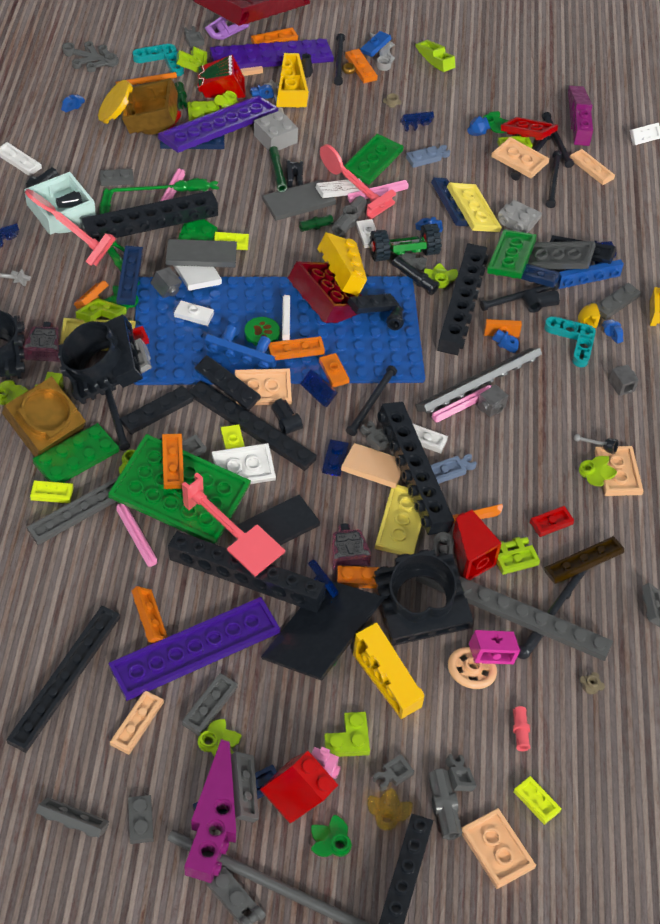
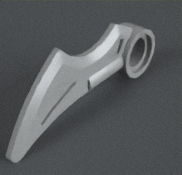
[370,33,395,71]

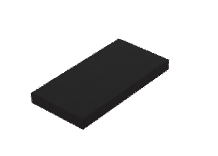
[236,494,320,545]

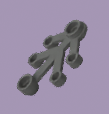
[62,41,119,72]

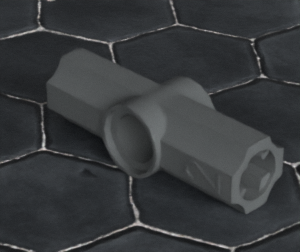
[332,196,368,237]
[428,768,462,840]

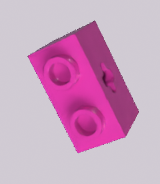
[469,630,520,665]

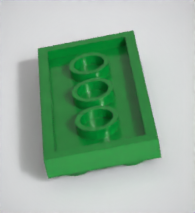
[344,134,404,185]
[487,229,537,279]
[32,423,119,483]

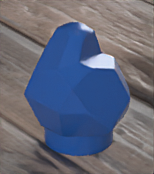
[467,116,490,136]

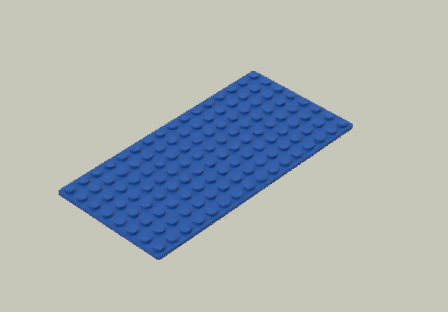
[134,276,425,385]

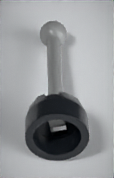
[574,434,619,454]

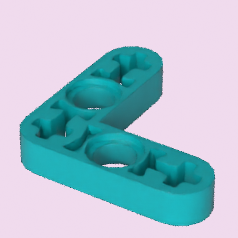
[133,44,184,76]
[544,316,596,367]

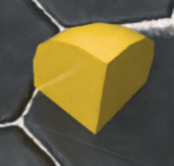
[578,303,600,328]

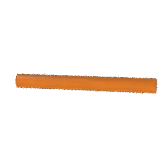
[115,72,177,85]

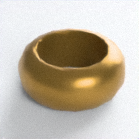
[342,63,356,74]

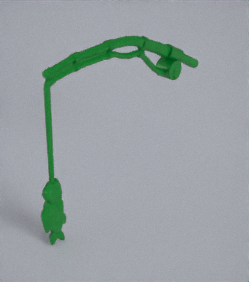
[99,178,219,285]

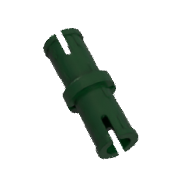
[174,82,188,109]
[299,214,334,232]

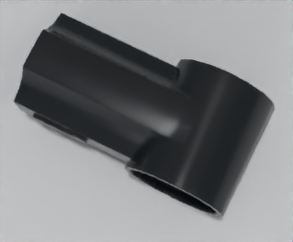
[26,167,60,188]
[523,290,560,313]
[271,398,303,435]

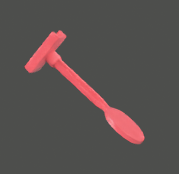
[320,144,396,219]
[25,189,116,266]

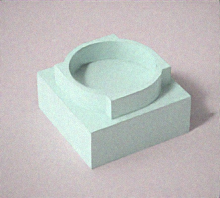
[24,172,96,235]

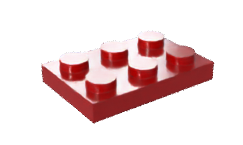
[501,117,558,140]

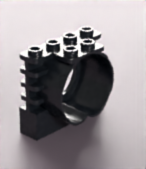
[0,310,25,380]
[58,314,143,404]
[374,549,473,646]

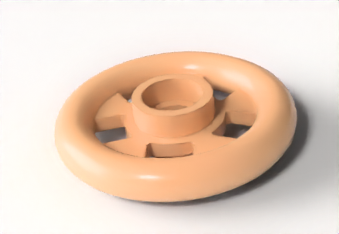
[448,647,497,689]

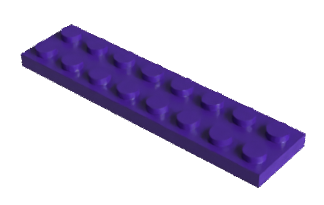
[210,39,334,69]
[158,95,278,153]
[108,597,280,701]

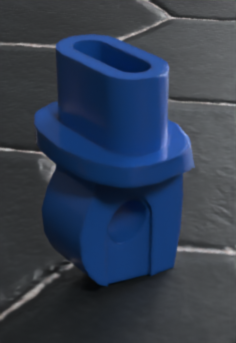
[250,84,274,99]
[61,94,85,112]
[415,217,443,232]
[602,319,623,343]
[492,329,519,354]

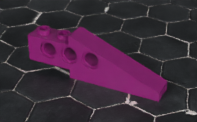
[568,85,593,146]
[184,739,236,884]

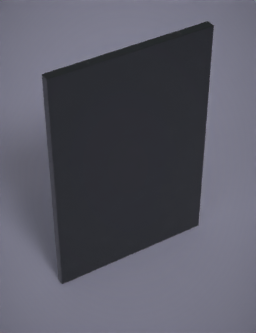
[261,578,384,681]

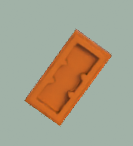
[74,281,109,309]
[484,319,522,337]
[319,353,350,388]

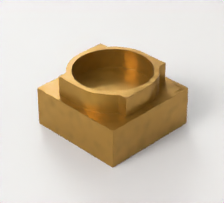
[122,78,178,135]
[2,376,86,457]

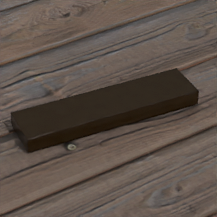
[544,536,624,584]

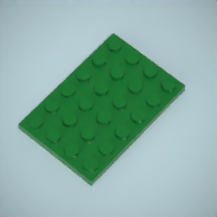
[108,434,251,544]

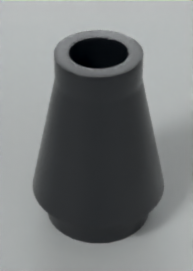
[301,53,313,78]
[56,191,83,208]
[386,306,404,330]

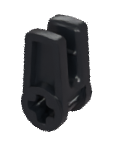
[286,160,303,188]

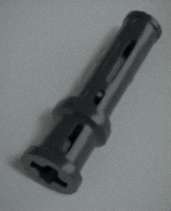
[392,256,440,295]

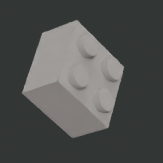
[254,110,298,151]

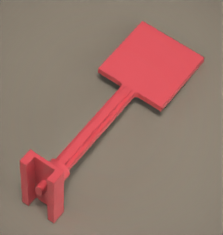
[182,472,285,576]

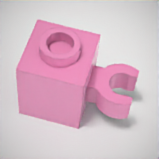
[311,747,341,779]

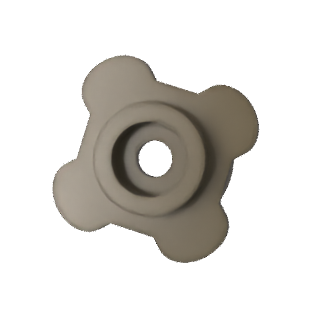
[383,93,402,108]
[580,672,605,694]

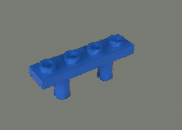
[557,259,624,289]
[205,325,276,369]

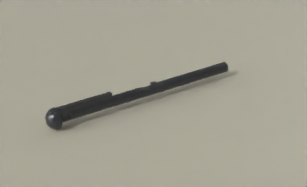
[517,570,588,659]

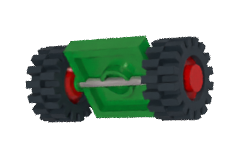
[370,223,442,262]

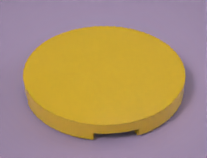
[98,80,133,124]

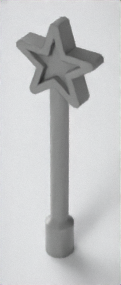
[264,79,284,113]
[0,269,31,286]

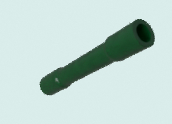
[269,146,287,192]

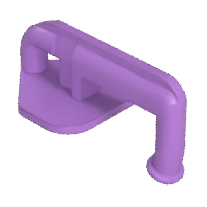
[205,16,249,40]

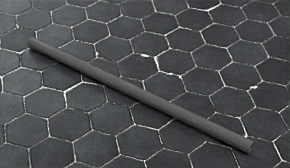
[168,830,370,924]

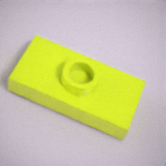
[214,232,249,250]
[221,425,245,450]
[30,480,74,503]
[513,776,562,825]

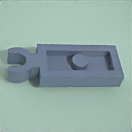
[406,145,450,168]
[431,454,477,484]

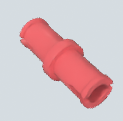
[513,706,530,751]

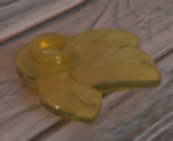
[367,788,413,831]

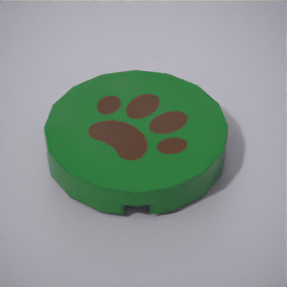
[244,317,280,346]

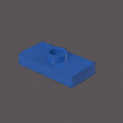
[360,31,391,57]

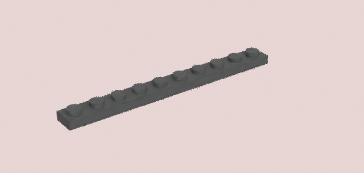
[27,434,206,545]
[416,577,613,661]

